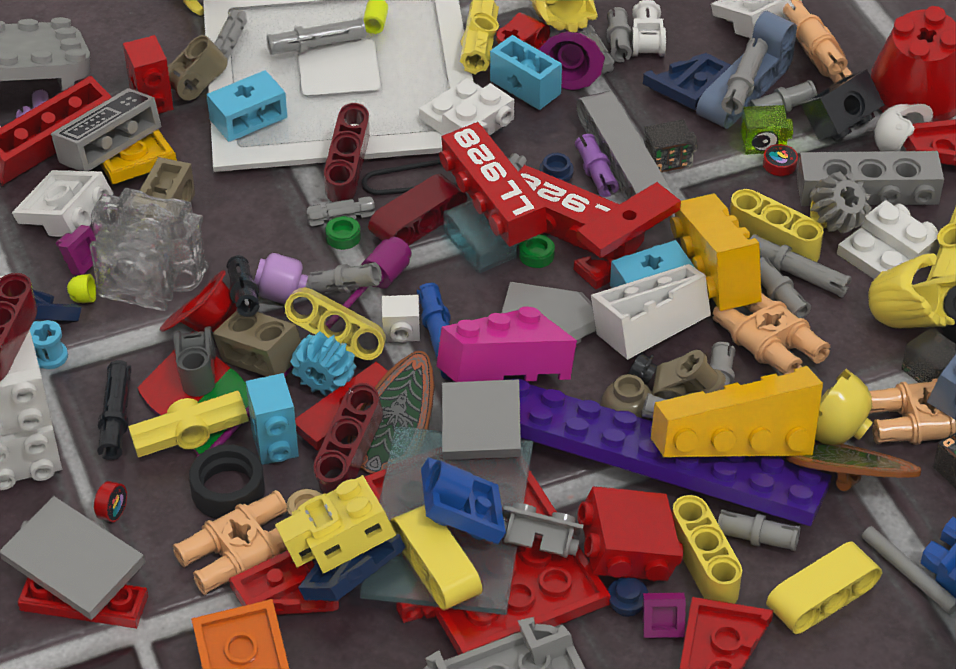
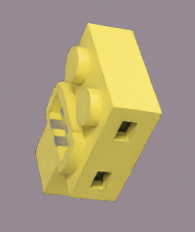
[275,475,396,574]

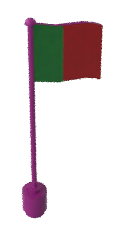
[137,237,412,458]

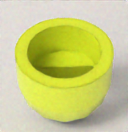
[67,274,96,303]

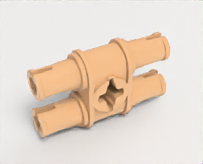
[783,0,852,83]
[713,293,830,375]
[869,378,956,445]
[173,490,287,595]

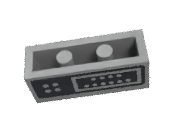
[51,88,162,171]

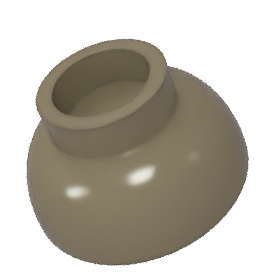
[601,374,652,420]

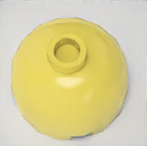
[815,369,873,445]

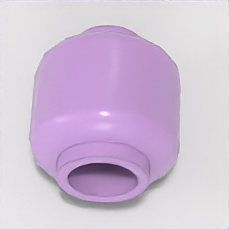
[254,253,308,304]

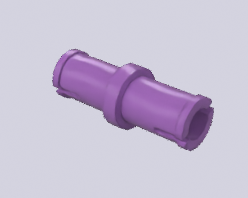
[575,134,619,197]

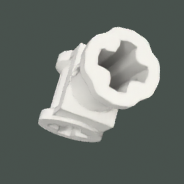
[632,0,666,57]

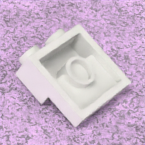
[711,0,802,39]
[419,78,514,136]
[12,170,114,237]
[837,200,939,279]

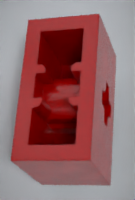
[123,35,174,114]

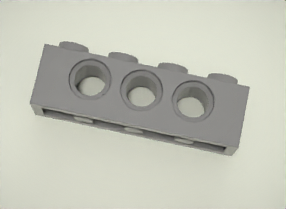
[797,151,944,206]

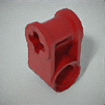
[496,13,551,50]

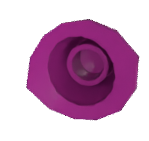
[539,31,605,90]

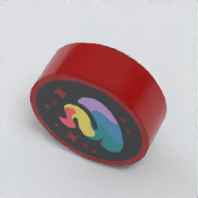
[763,144,798,176]
[94,481,127,522]

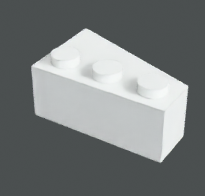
[591,264,711,360]

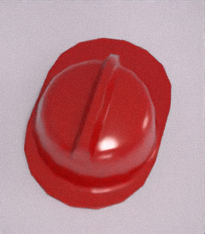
[159,270,237,332]

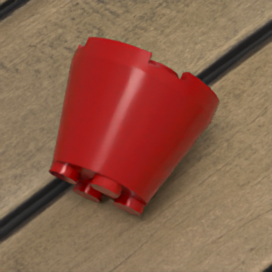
[871,6,956,122]

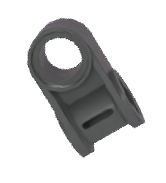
[173,326,216,397]

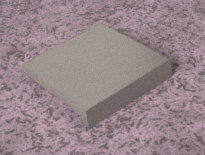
[442,379,521,460]

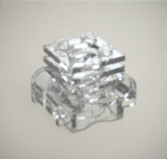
[90,188,209,311]

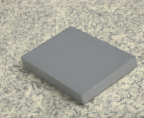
[0,496,146,620]

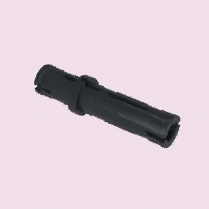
[226,255,260,317]
[97,360,132,460]

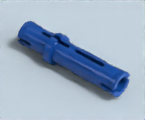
[417,283,452,380]

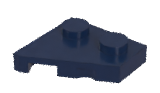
[643,53,731,110]
[298,534,406,601]

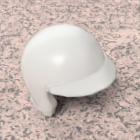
[874,104,933,151]

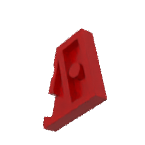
[229,551,339,615]

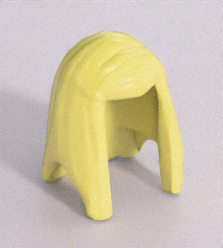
[530,0,597,32]
[868,253,956,328]

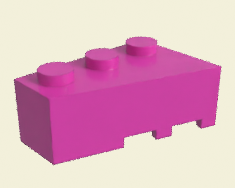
[436,306,577,382]

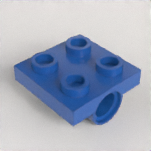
[421,457,506,544]

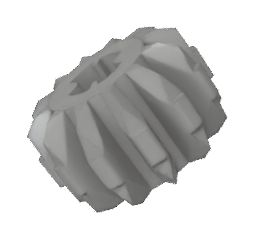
[809,171,872,234]

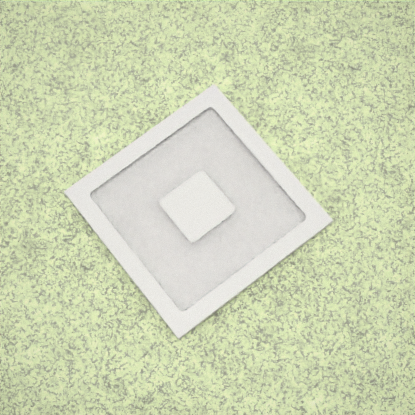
[203,0,473,172]

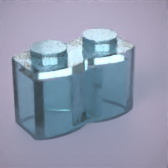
[444,200,519,273]

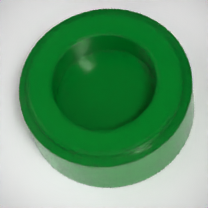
[325,216,361,250]
[519,235,555,268]

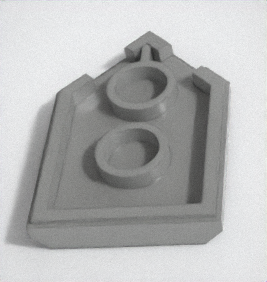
[502,282,596,344]

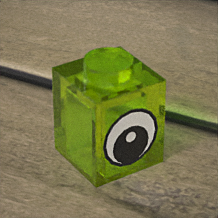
[741,105,793,155]

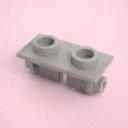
[503,503,583,558]

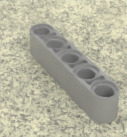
[576,91,670,200]

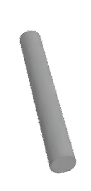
[862,526,956,614]

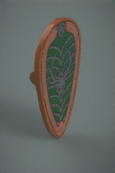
[347,351,435,474]
[785,441,921,491]

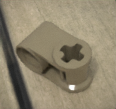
[168,35,228,101]
[652,350,726,399]

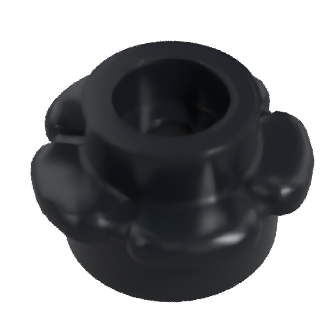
[627,352,658,385]

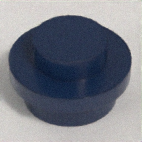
[539,153,574,182]
[608,577,648,617]

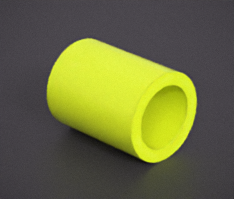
[363,0,389,34]

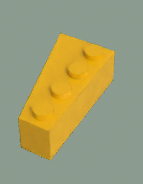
[670,193,762,311]
[651,366,823,457]

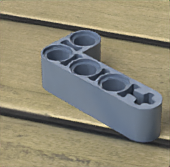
[696,11,797,129]

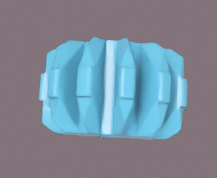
[290,331,357,396]

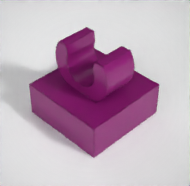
[56,225,104,275]
[643,593,686,638]

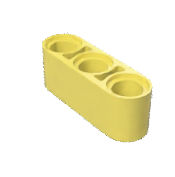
[729,189,824,262]
[285,287,386,360]
[672,495,742,604]
[390,505,483,610]
[766,541,882,634]

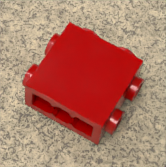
[577,486,683,581]

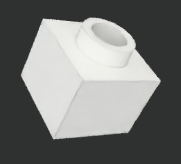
[382,295,420,342]

